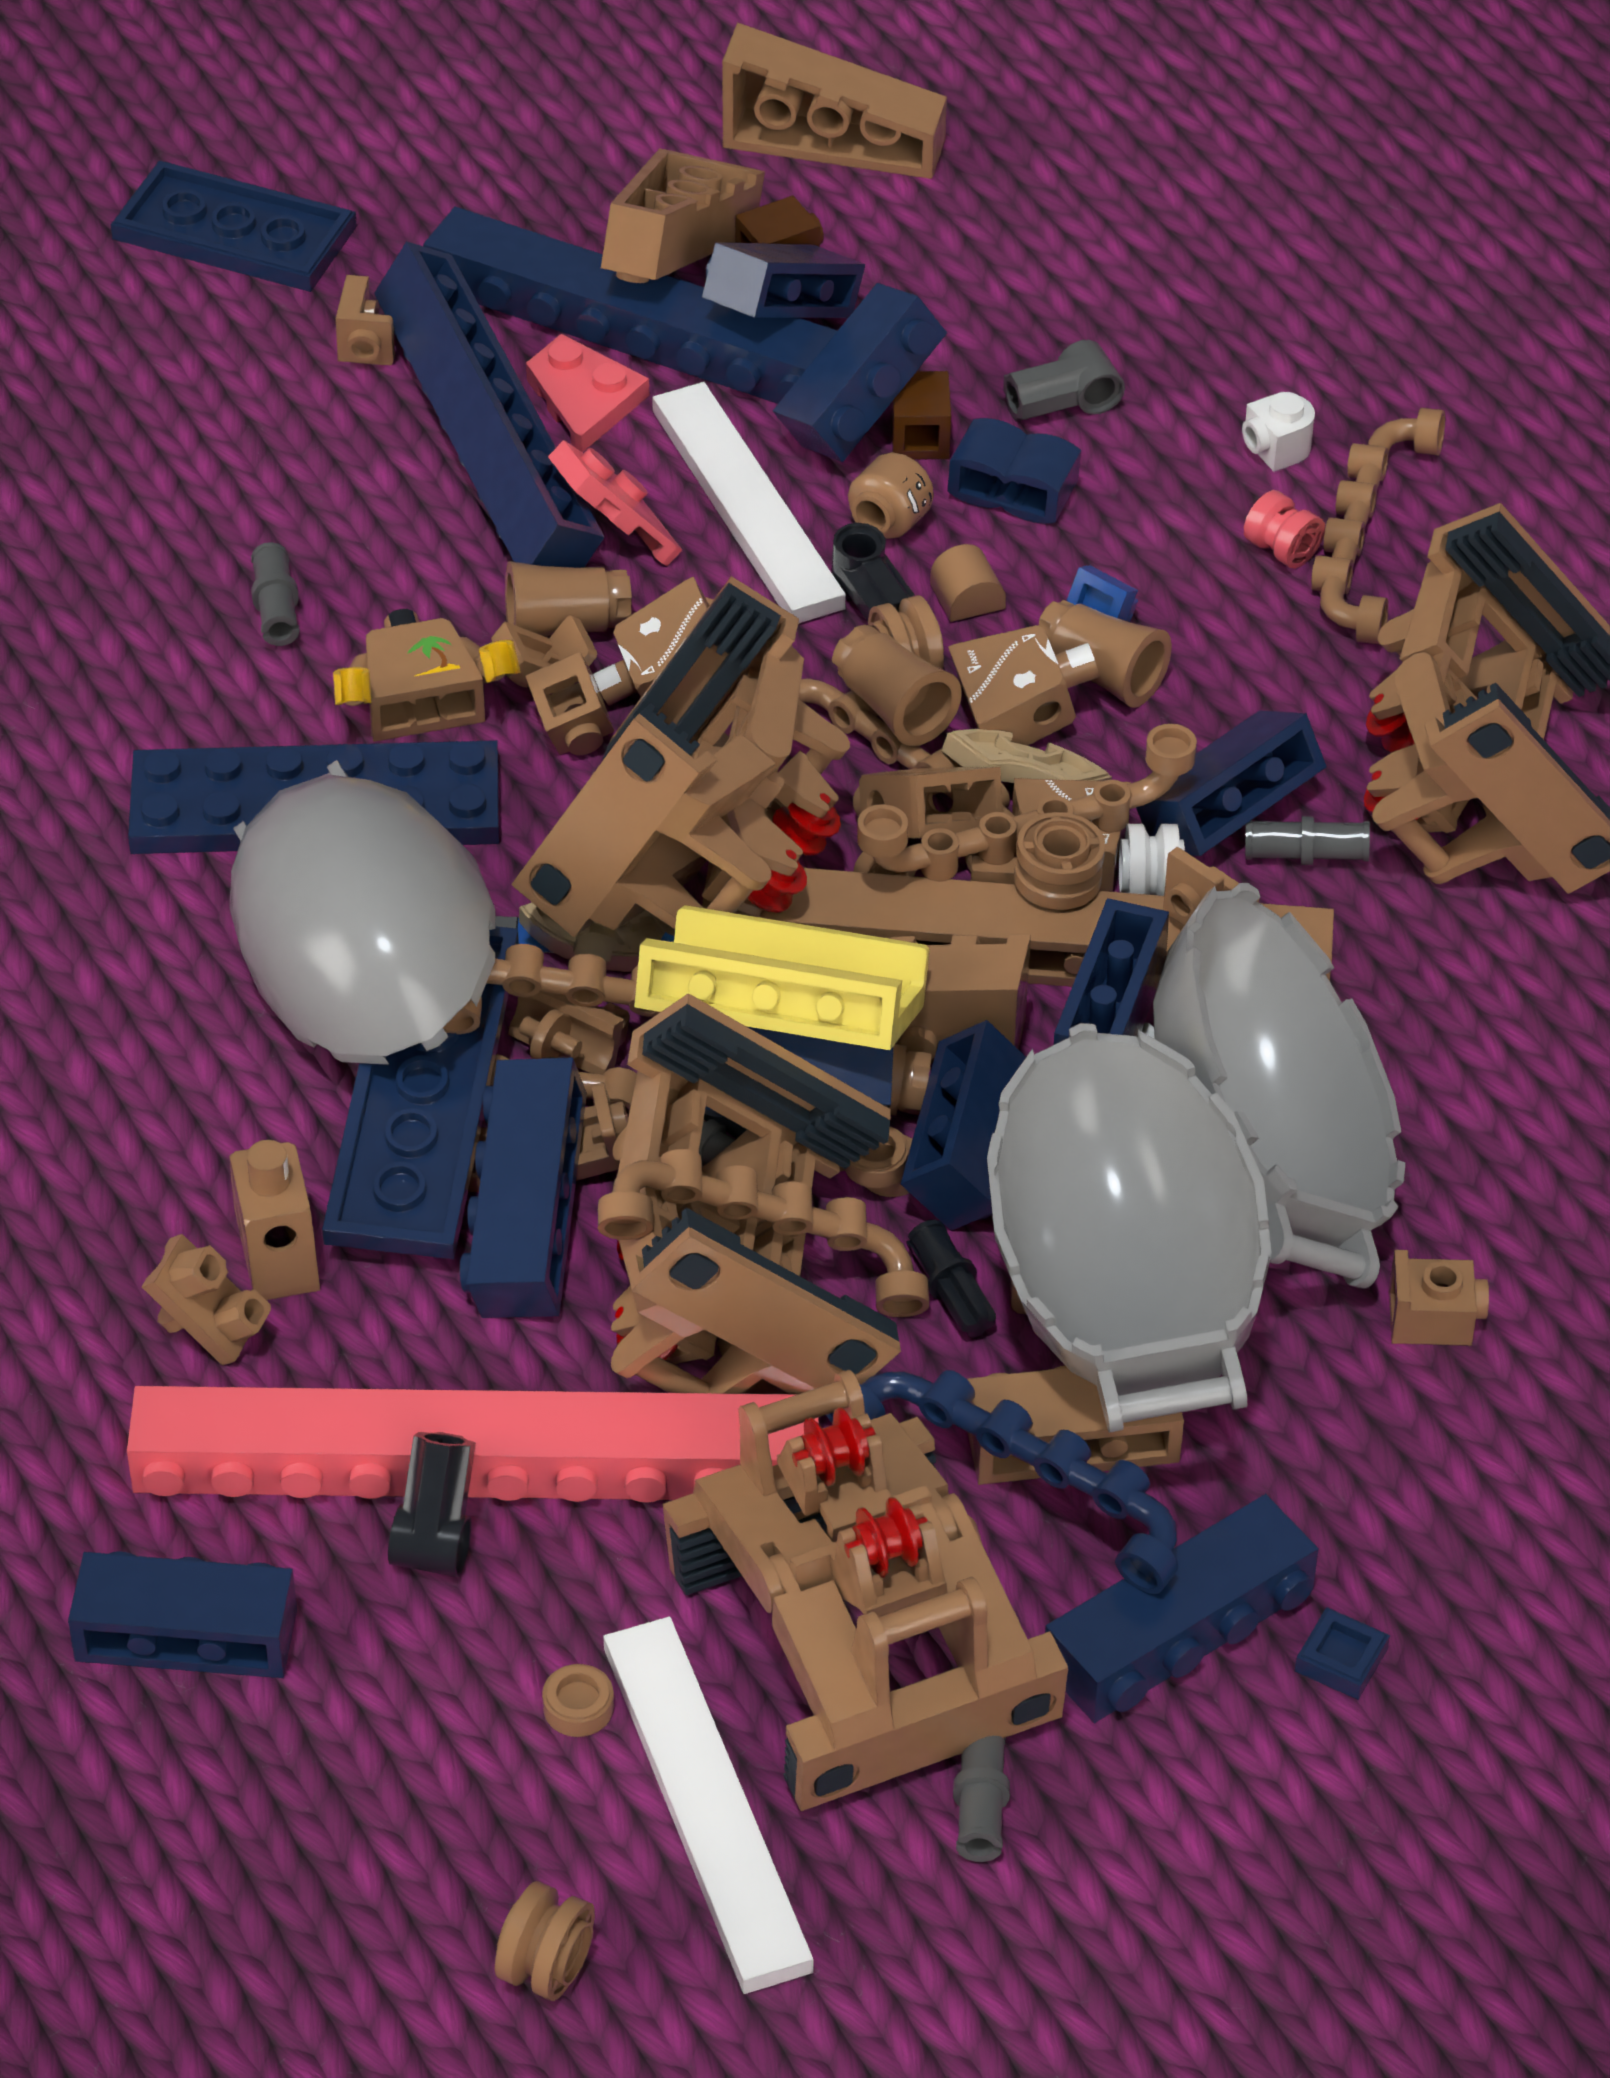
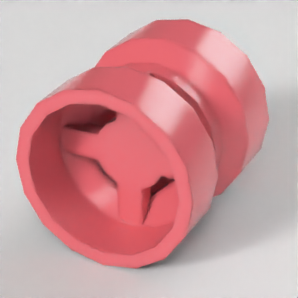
[1243,490,1325,569]

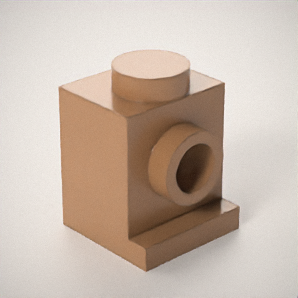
[525,652,615,755]
[1388,1250,1489,1346]

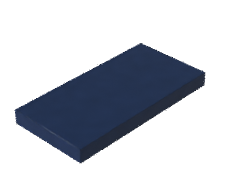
[111,161,357,292]

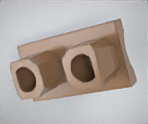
[508,992,630,1074]
[142,1234,271,1366]

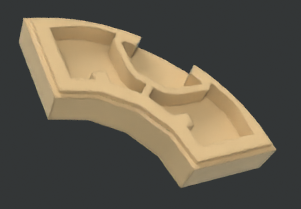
[942,729,1112,783]
[519,902,675,972]

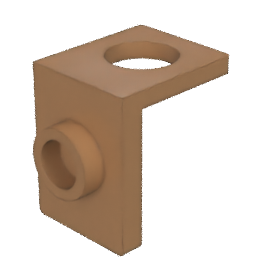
[1163,847,1259,926]

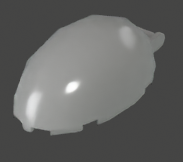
[230,760,495,1064]
[1153,883,1405,1288]
[987,1023,1272,1433]

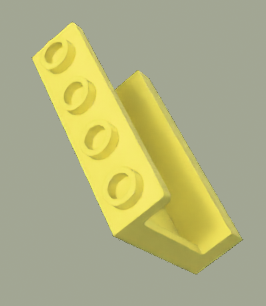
[634,905,930,1050]

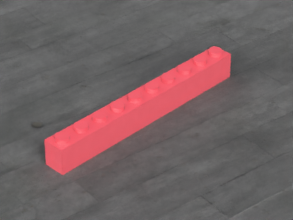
[127,1386,819,1503]

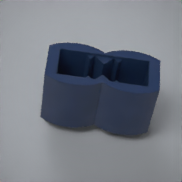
[947,418,1081,524]

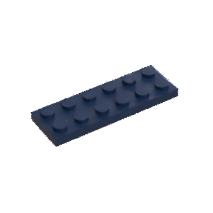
[128,740,499,854]
[322,926,519,1259]

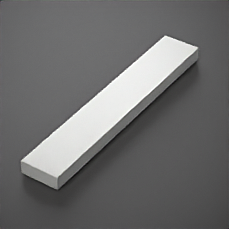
[652,382,846,624]
[603,1616,814,1994]

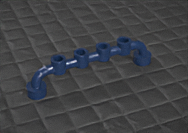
[827,1370,1178,1594]

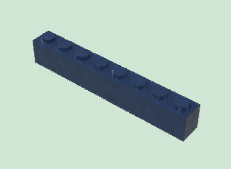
[423,206,837,404]
[374,241,605,568]

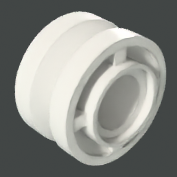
[1119,824,1185,896]

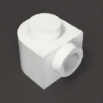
[1242,392,1315,472]

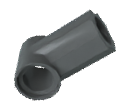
[1003,340,1125,422]

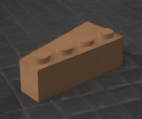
[722,22,947,179]
[601,148,765,283]
[891,934,1031,1063]

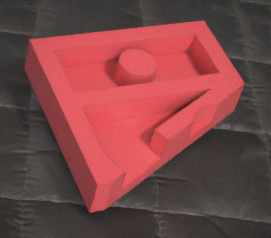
[526,334,650,452]
[548,440,682,566]

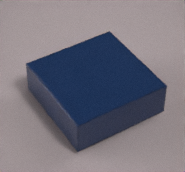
[1295,1607,1390,1700]

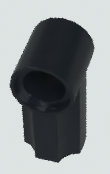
[831,523,915,622]
[388,1432,476,1577]

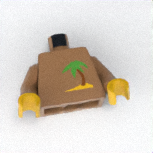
[333,609,521,742]

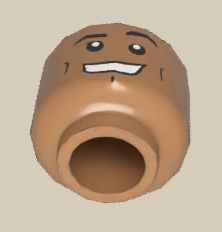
[848,452,934,539]

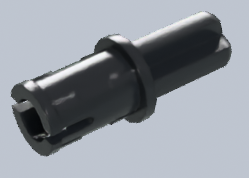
[906,1220,996,1338]

